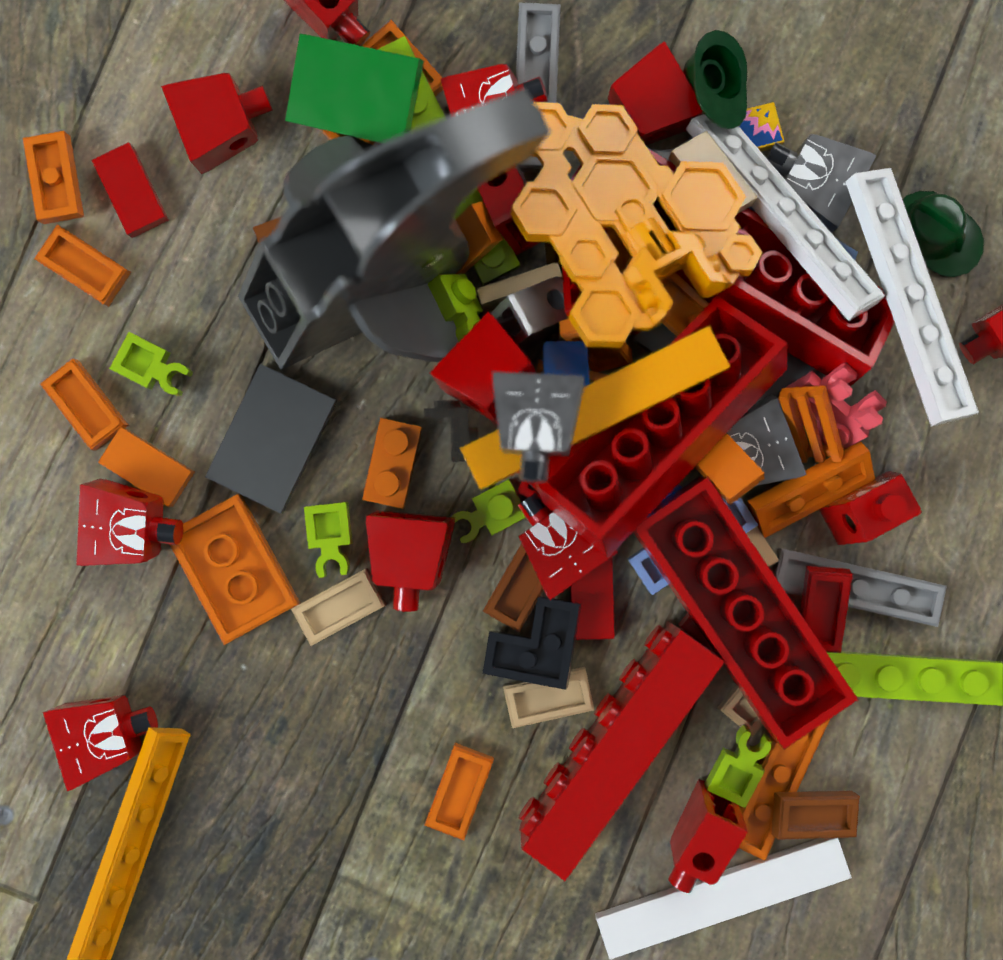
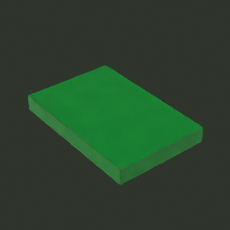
[285,33,424,143]

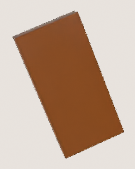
[483,543,543,632]
[771,791,860,840]

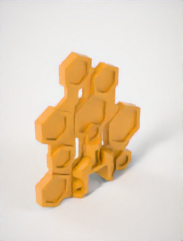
[510,102,762,348]

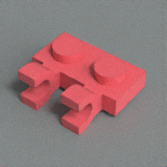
[778,362,887,450]

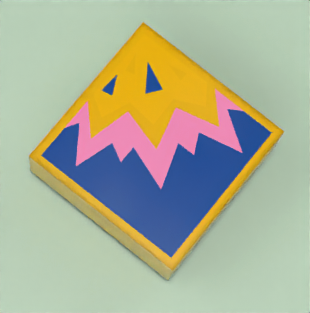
[739,102,785,152]

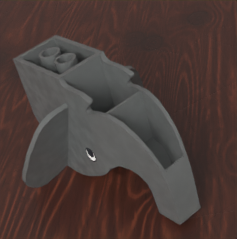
[238,88,551,370]

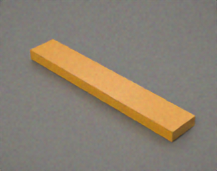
[460,326,730,491]
[66,727,191,960]

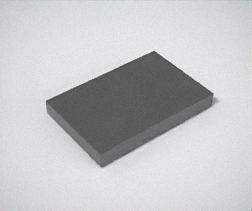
[205,364,338,513]

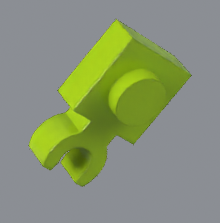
[428,274,483,342]
[109,332,193,396]
[451,479,526,543]
[304,502,353,578]
[704,725,772,808]

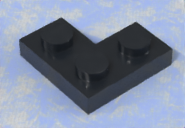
[482,596,582,690]

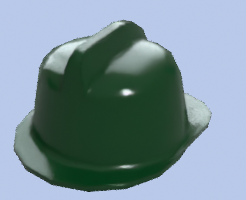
[683,30,747,130]
[902,191,984,277]

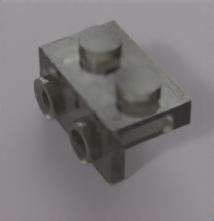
[424,400,480,465]

